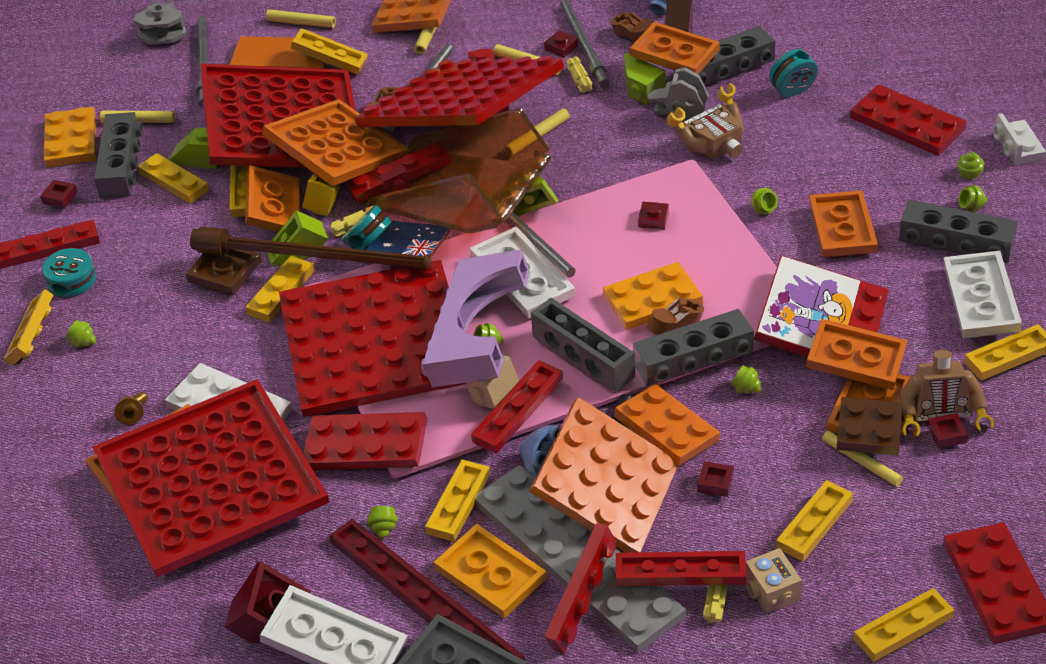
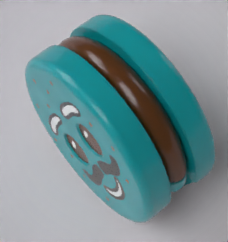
[769,49,818,98]
[341,205,392,250]
[42,248,96,297]

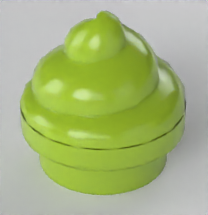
[957,152,984,179]
[958,185,988,212]
[751,188,778,215]
[66,320,96,348]
[474,323,504,346]
[730,365,761,394]
[367,506,398,539]

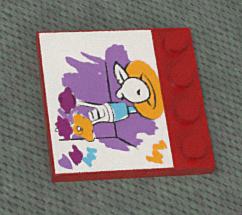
[754,255,889,357]

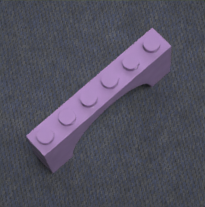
[421,249,530,387]

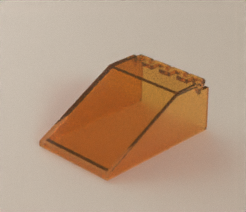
[363,108,551,234]

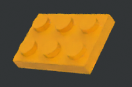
[44,107,97,168]
[602,262,703,331]
[434,524,547,619]

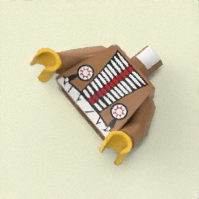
[667,83,744,160]
[900,350,994,437]

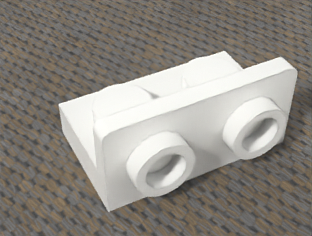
[993,113,1046,166]

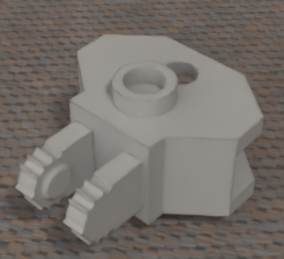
[134,0,186,45]
[647,67,709,121]

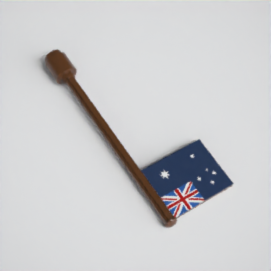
[190,221,451,271]

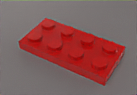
[850,84,967,156]
[303,412,427,470]
[943,522,1046,644]

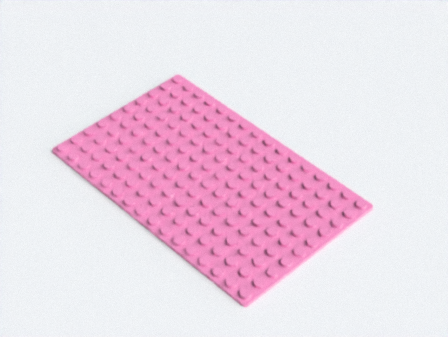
[303,160,777,478]

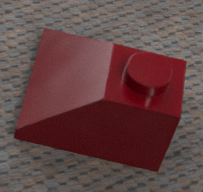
[224,561,311,644]

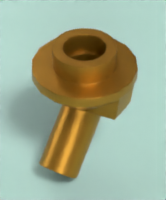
[114,392,148,425]

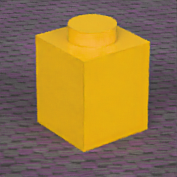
[302,173,340,216]

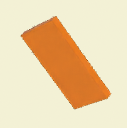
[230,36,333,69]

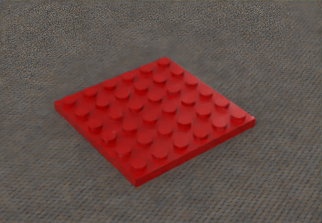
[355,56,565,127]
[200,63,356,168]
[279,260,466,417]
[92,379,330,578]

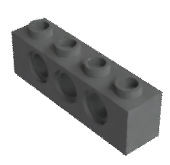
[674,26,775,89]
[94,112,143,198]
[899,200,1018,263]
[531,298,636,393]
[633,308,754,386]

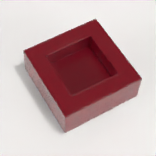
[544,30,578,58]
[379,165,412,200]
[40,180,78,209]
[638,201,669,230]
[927,413,968,448]
[697,461,734,497]

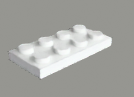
[470,227,576,319]
[944,251,1022,338]
[165,363,293,420]
[260,585,408,664]

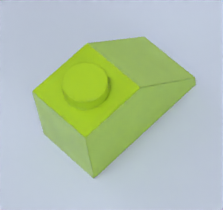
[624,53,666,105]
[169,128,219,169]
[502,171,558,216]
[267,210,328,267]

